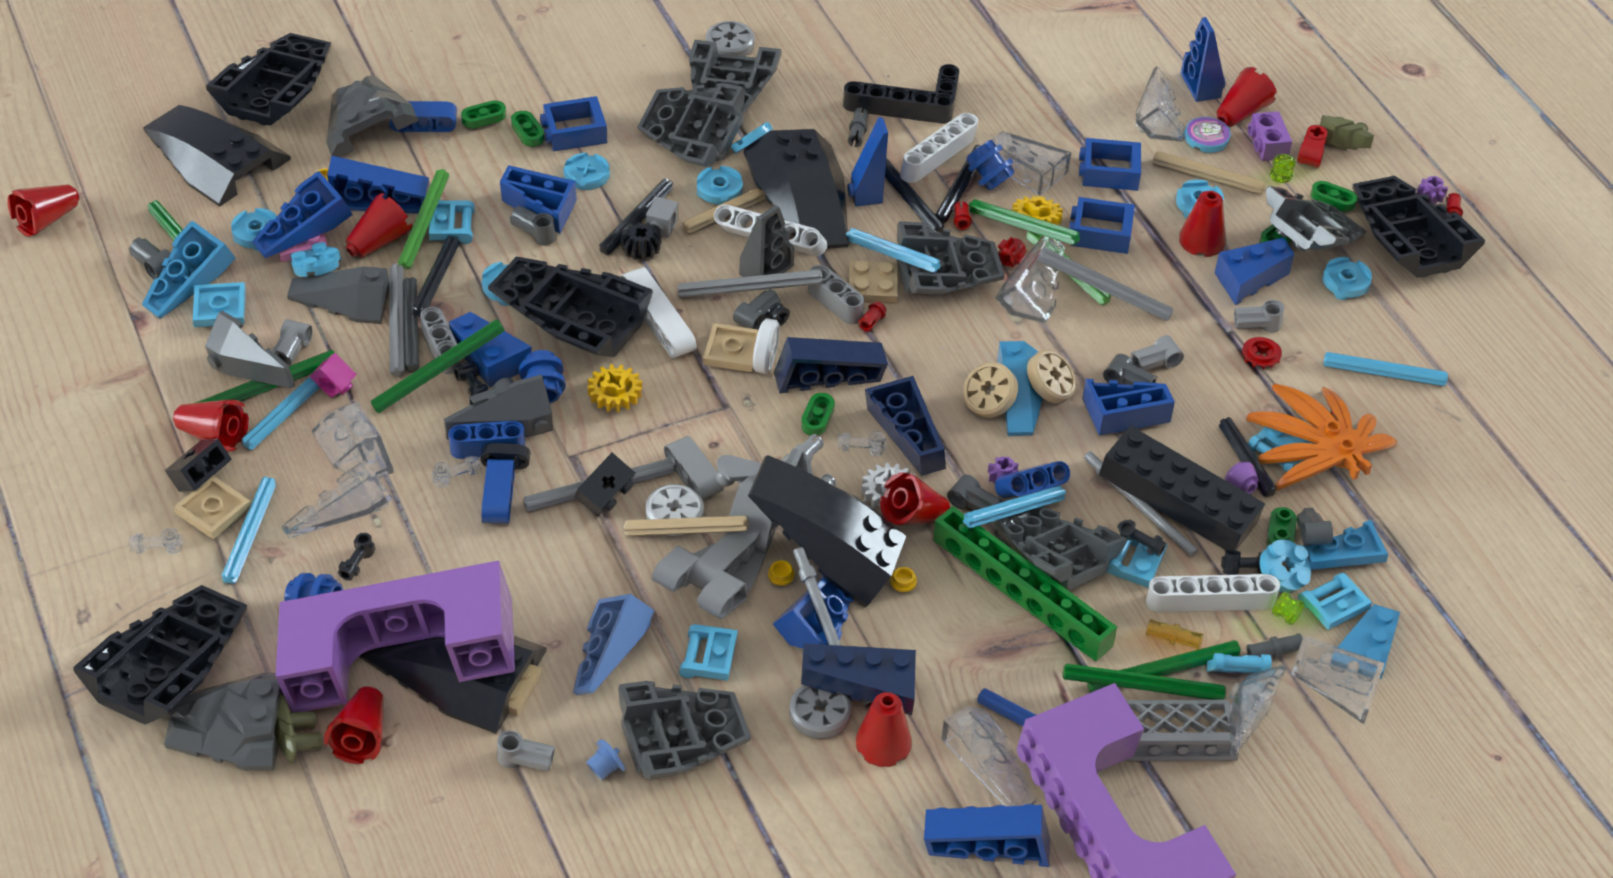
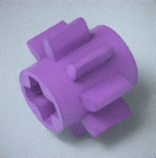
[1417,176,1448,204]
[987,457,1019,486]

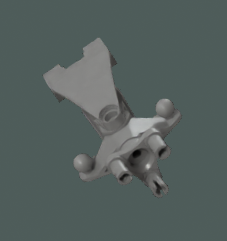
[652,434,836,619]

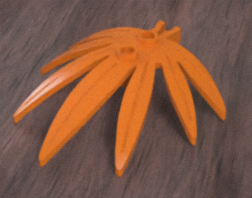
[1246,384,1398,491]

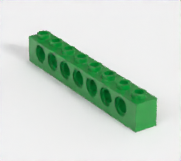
[933,506,1117,662]

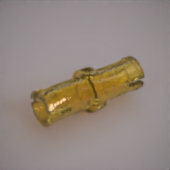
[1146,618,1204,650]

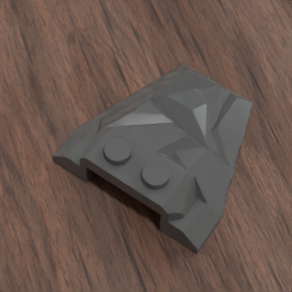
[689,40,782,115]
[326,75,418,157]
[637,83,745,167]
[1266,186,1367,251]
[896,221,1005,294]
[994,507,1127,590]
[164,673,284,771]
[618,681,751,780]

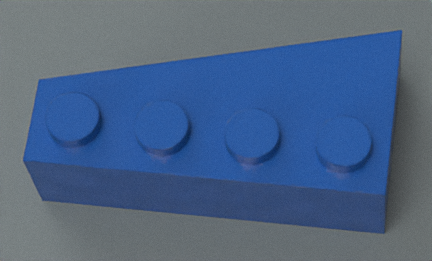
[327,156,430,214]
[924,804,1050,867]

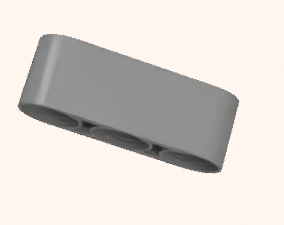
[808,265,864,324]
[420,307,460,374]
[664,436,724,500]

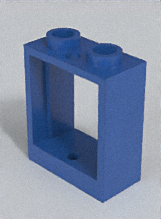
[540,96,607,152]
[1079,138,1141,191]
[1069,197,1135,254]

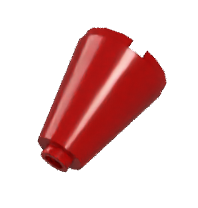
[1216,67,1277,127]
[7,184,80,237]
[1179,191,1226,257]
[345,193,413,258]
[173,399,249,452]
[879,472,950,525]
[324,686,384,764]
[856,692,912,767]

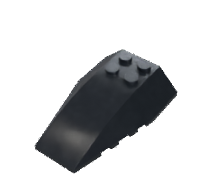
[206,33,331,126]
[143,105,291,207]
[743,129,849,248]
[1352,175,1485,278]
[488,256,653,357]
[748,455,906,607]
[73,585,247,725]
[360,636,547,734]

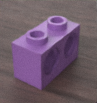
[1248,111,1292,161]

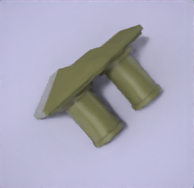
[1320,115,1374,151]
[274,695,323,764]

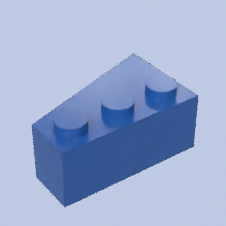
[500,165,577,234]
[1215,238,1295,306]
[449,312,532,388]
[1082,379,1175,436]

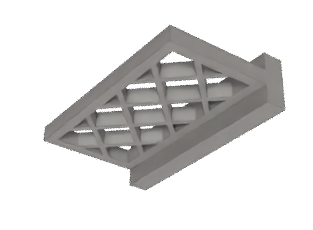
[1125,700,1241,761]

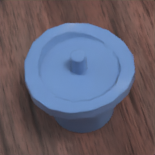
[586,739,626,780]

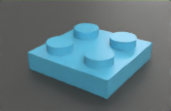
[192,282,246,327]

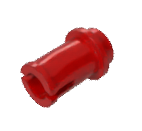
[1446,193,1463,217]
[953,201,972,230]
[858,301,887,332]

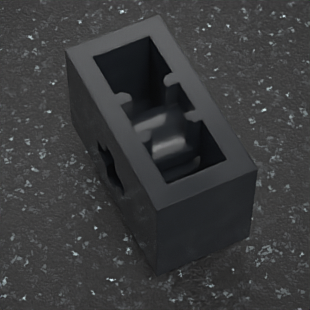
[164,438,232,492]
[574,452,636,517]

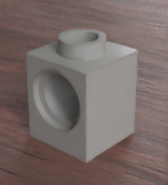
[646,197,678,238]

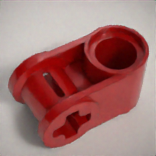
[1297,125,1327,168]

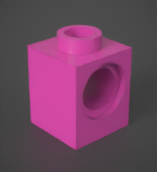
[309,353,357,398]

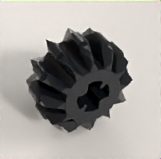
[621,222,662,261]

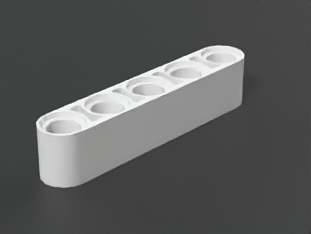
[900,113,978,183]
[714,205,827,256]
[620,267,697,359]
[1146,574,1280,612]

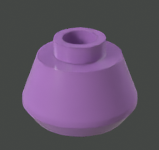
[1224,462,1258,494]

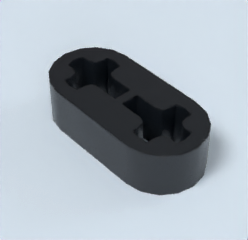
[480,443,531,469]

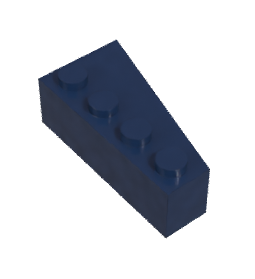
[774,337,888,394]
[865,376,946,476]
[801,643,916,716]

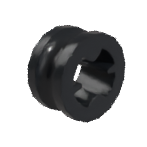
[765,302,790,326]

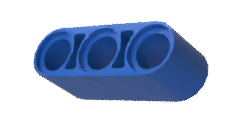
[389,101,457,132]
[448,421,525,459]
[482,459,515,524]
[995,461,1070,498]

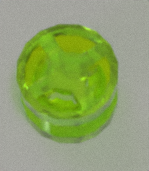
[1270,154,1296,183]
[1272,591,1305,625]

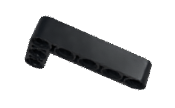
[843,64,959,124]

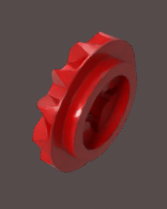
[1242,337,1282,370]

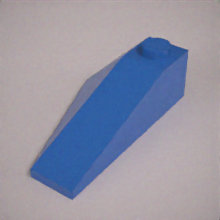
[1180,17,1226,102]

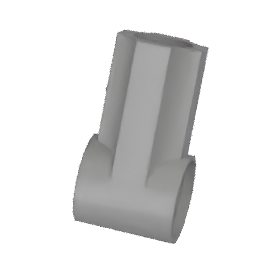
[1234,300,1284,332]
[273,319,313,365]
[1130,335,1184,371]
[497,730,555,771]

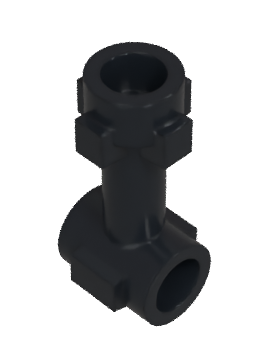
[454,362,489,396]
[1117,519,1166,557]
[338,533,375,581]
[1221,550,1262,575]

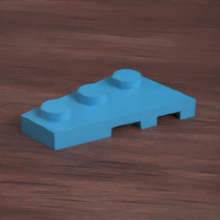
[1303,520,1388,570]
[1328,604,1400,679]

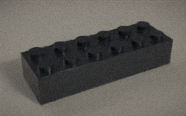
[1099,425,1265,551]

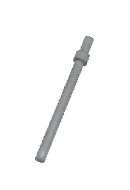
[1084,451,1198,557]
[793,547,855,701]

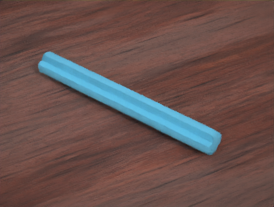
[846,228,941,273]
[1323,352,1448,386]
[241,377,320,450]
[222,476,276,584]
[963,485,1066,528]

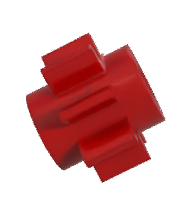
[998,237,1027,268]

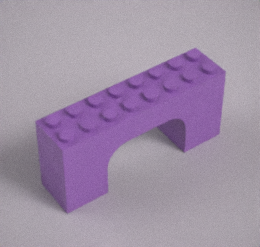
[276,560,515,712]
[1017,683,1236,878]

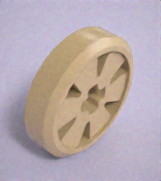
[1027,350,1076,404]
[963,362,1018,418]

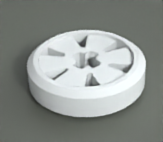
[753,318,780,374]
[646,484,704,536]

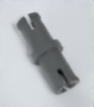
[848,108,869,147]
[1246,633,1305,659]

